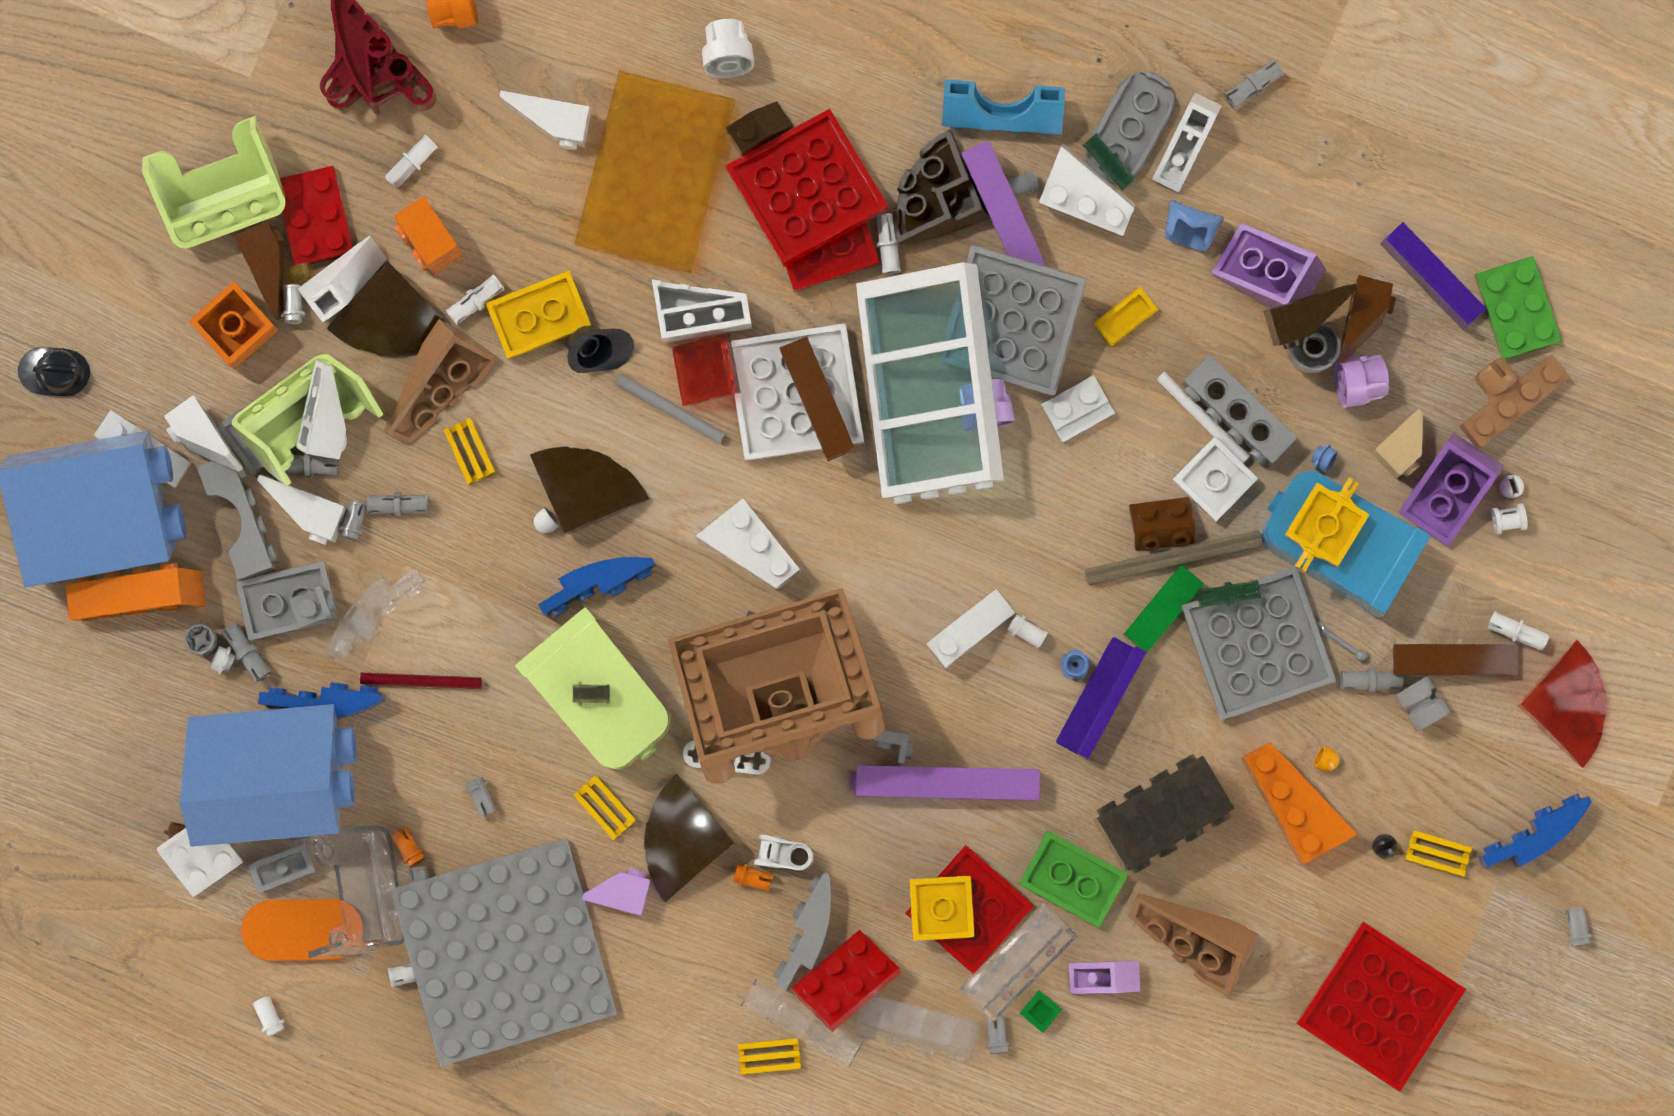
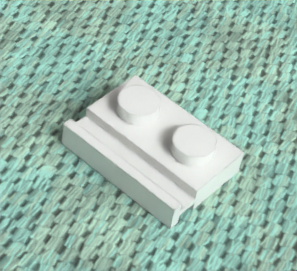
[1041,375,1115,443]

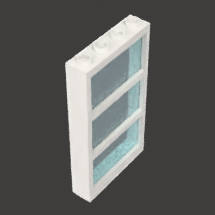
[856,262,1004,504]

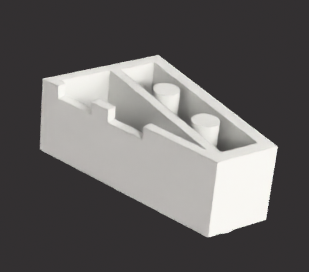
[1039,144,1135,236]

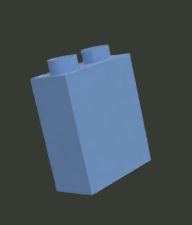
[0,430,186,588]
[180,704,357,847]

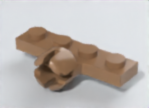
[1459,354,1571,450]

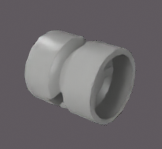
[1394,675,1451,732]

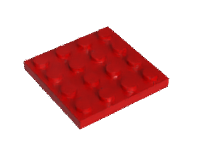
[725,108,889,267]
[1296,921,1466,1092]

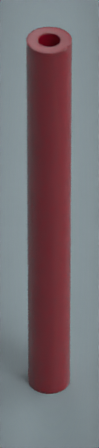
[360,672,482,689]

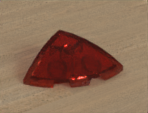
[1517,640,1607,768]

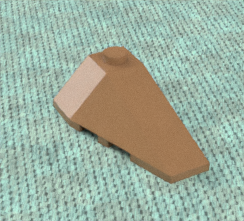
[384,319,498,444]
[1129,893,1259,997]

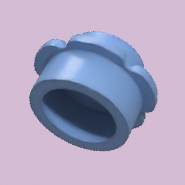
[1311,443,1338,473]
[1060,650,1090,679]

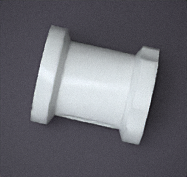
[1491,503,1528,534]

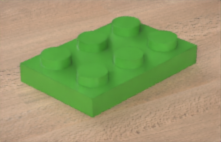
[1474,256,1561,360]
[1019,830,1128,928]

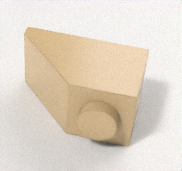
[1371,408,1423,479]

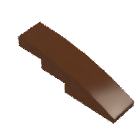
[779,336,855,462]
[1393,644,1518,676]

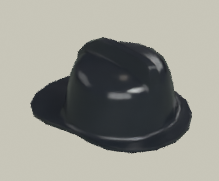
[565,325,634,373]
[18,347,90,396]

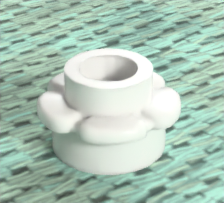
[210,646,235,675]

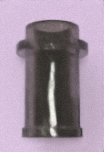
[573,681,610,706]

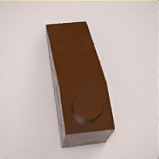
[234,220,285,320]
[1338,275,1396,363]

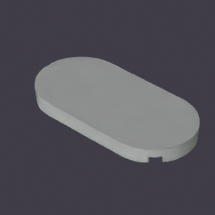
[1086,72,1175,184]

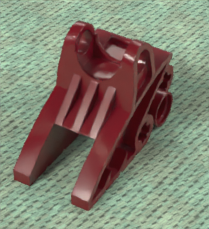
[320,0,437,115]

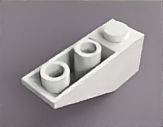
[298,235,387,322]

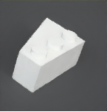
[652,279,752,344]
[696,499,800,591]

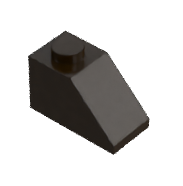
[726,101,793,156]

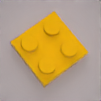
[909,876,974,941]

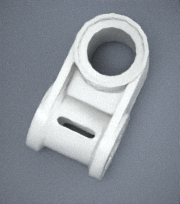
[754,834,814,871]

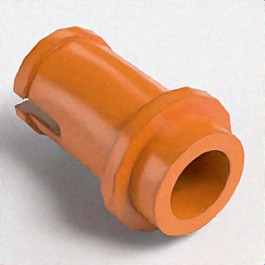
[390,827,425,868]
[732,863,773,892]

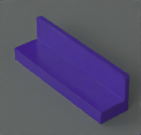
[1380,222,1487,330]
[1056,637,1146,760]

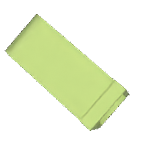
[515,607,671,770]

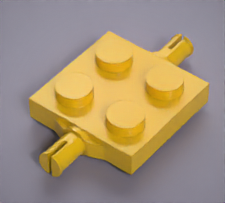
[1284,477,1370,573]

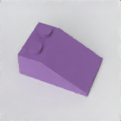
[1212,223,1326,309]
[1398,432,1504,547]

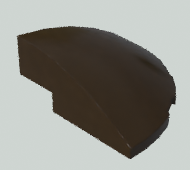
[893,129,990,245]
[327,262,447,356]
[530,446,649,536]
[644,774,735,902]

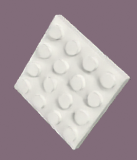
[726,323,864,461]

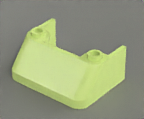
[232,354,383,486]

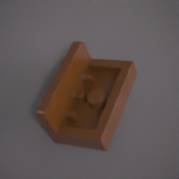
[1129,497,1195,551]

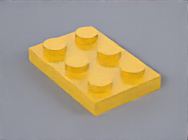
[485,270,591,360]

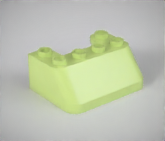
[142,116,285,248]

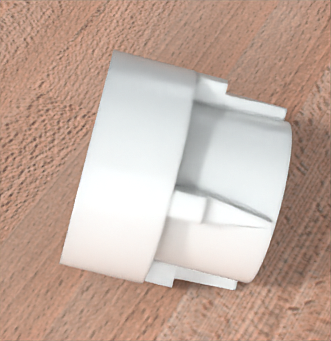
[702,19,755,78]

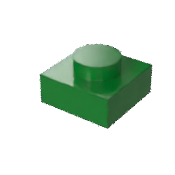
[1019,990,1062,1033]

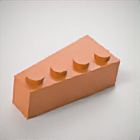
[65,563,206,622]
[1240,742,1358,865]

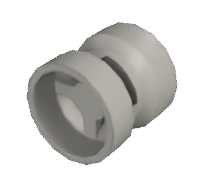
[184,624,219,656]

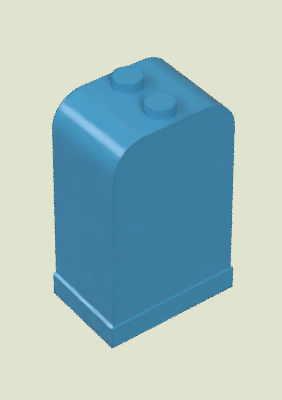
[1261,471,1431,618]

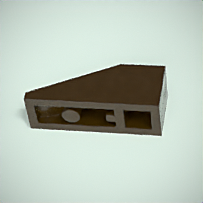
[1263,283,1358,350]

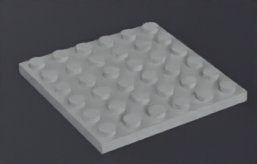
[390,838,617,1067]

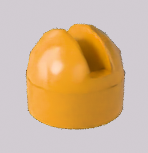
[1313,745,1339,772]

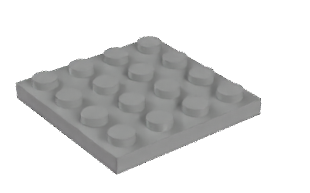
[939,244,1088,396]
[1181,567,1336,721]

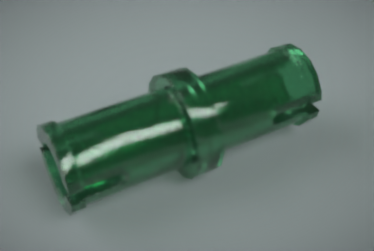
[1082,133,1136,191]
[1197,579,1261,608]

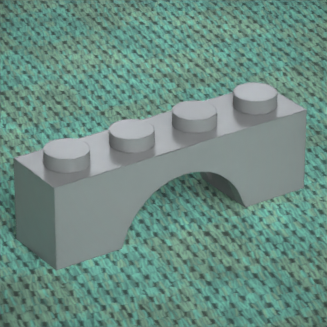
[197,459,278,581]

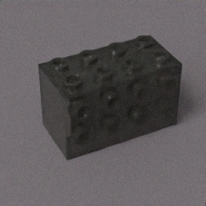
[1093,754,1235,873]

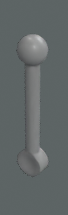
[1316,621,1368,662]

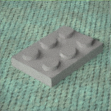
[236,561,339,641]

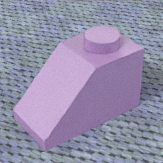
[582,868,652,916]
[1069,961,1140,994]

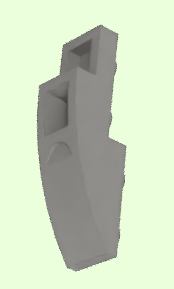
[773,872,831,991]

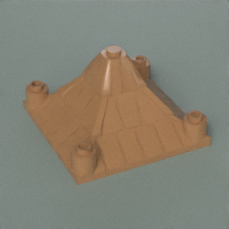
[668,588,885,784]

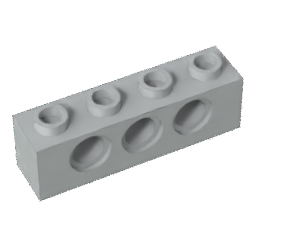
[1182,355,1297,467]

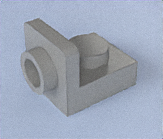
[289,586,337,628]
[871,730,914,765]

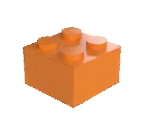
[394,196,463,275]
[189,281,279,370]

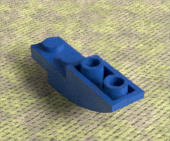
[538,557,656,618]
[258,682,385,719]
[1478,793,1592,868]

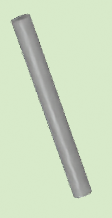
[615,374,725,444]

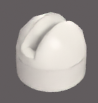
[1499,474,1524,499]
[534,507,560,533]

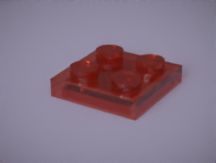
[672,333,741,407]

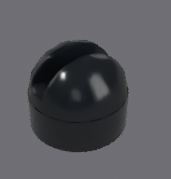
[1372,834,1397,859]

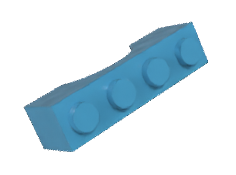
[942,80,1065,135]

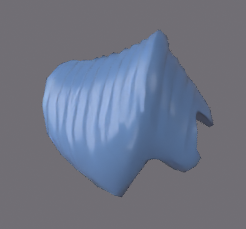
[1165,200,1224,251]

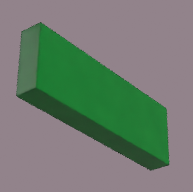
[1123,564,1204,653]

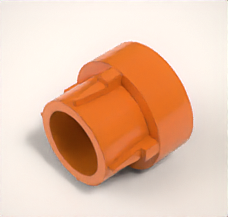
[426,0,478,29]

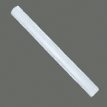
[1156,371,1250,463]

